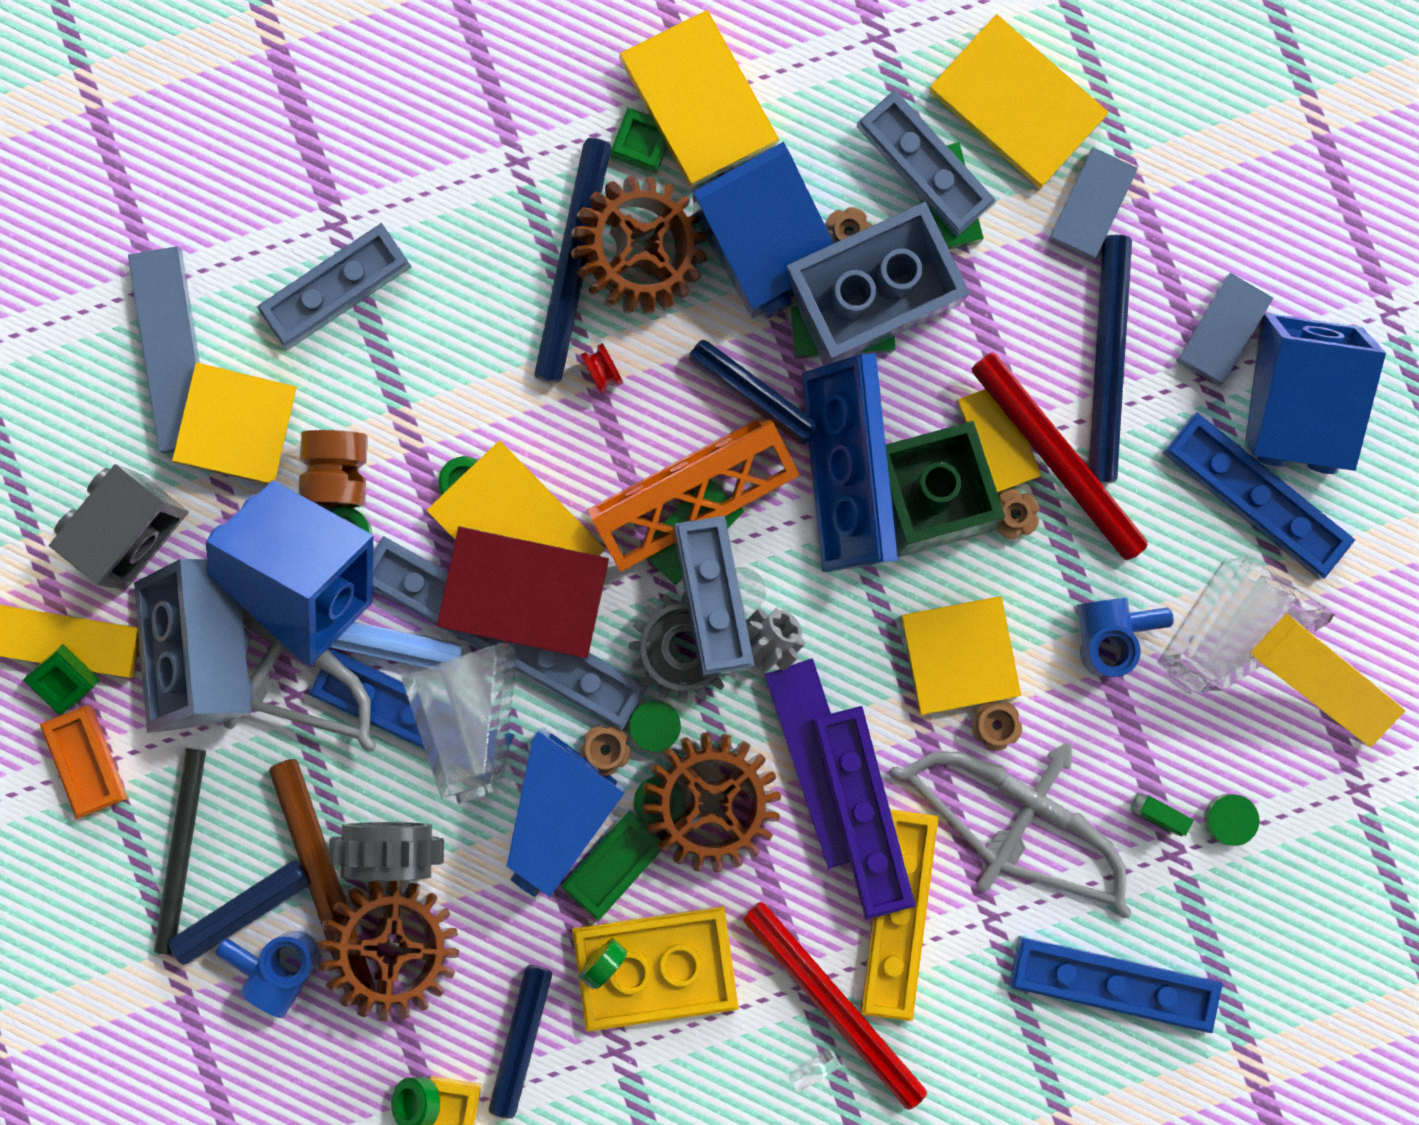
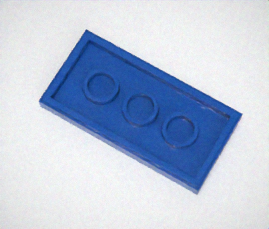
[802,354,898,572]

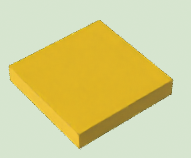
[172,362,297,485]
[900,596,1022,715]

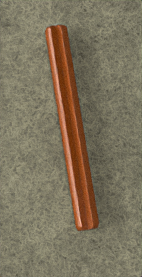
[269,759,377,1005]

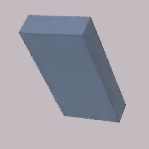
[1048,147,1138,261]
[1176,272,1274,386]

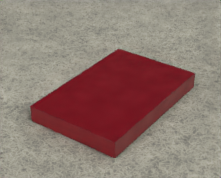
[436,526,609,659]

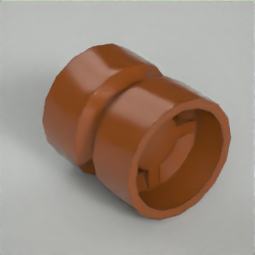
[299,430,368,508]

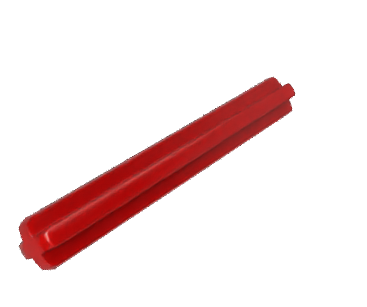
[971,352,1148,561]
[743,901,927,1110]

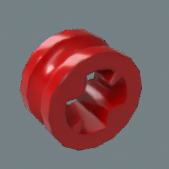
[580,343,623,395]

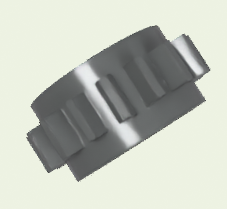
[629,591,734,703]
[329,822,444,881]

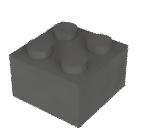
[48,464,190,590]

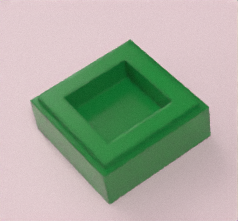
[610,107,667,174]
[23,644,100,716]
[1130,793,1194,837]

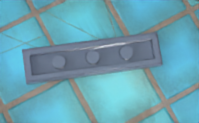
[128,246,200,454]

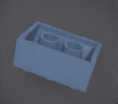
[786,202,970,366]
[134,559,254,733]

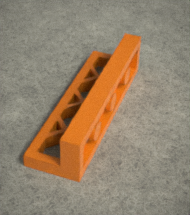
[587,416,800,572]

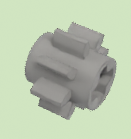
[746,608,805,671]

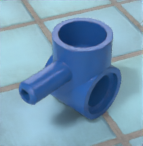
[1077,597,1174,677]
[215,931,321,1018]

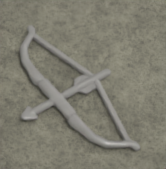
[224,606,376,752]
[889,743,1132,918]

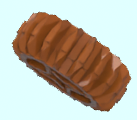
[571,176,707,314]
[642,732,781,873]
[317,881,459,1021]

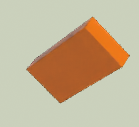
[39,705,128,819]

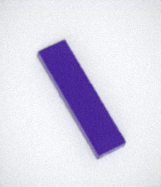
[764,658,850,869]
[812,706,916,920]

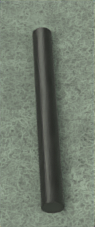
[154,748,206,955]

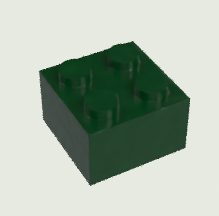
[886,421,1005,557]

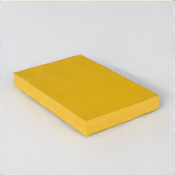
[619,10,779,189]
[928,14,1109,190]
[427,440,606,556]
[572,905,739,1032]

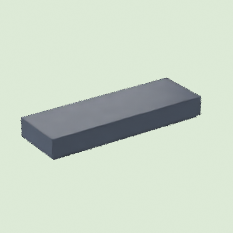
[856,89,996,237]
[256,222,412,350]
[673,516,755,678]

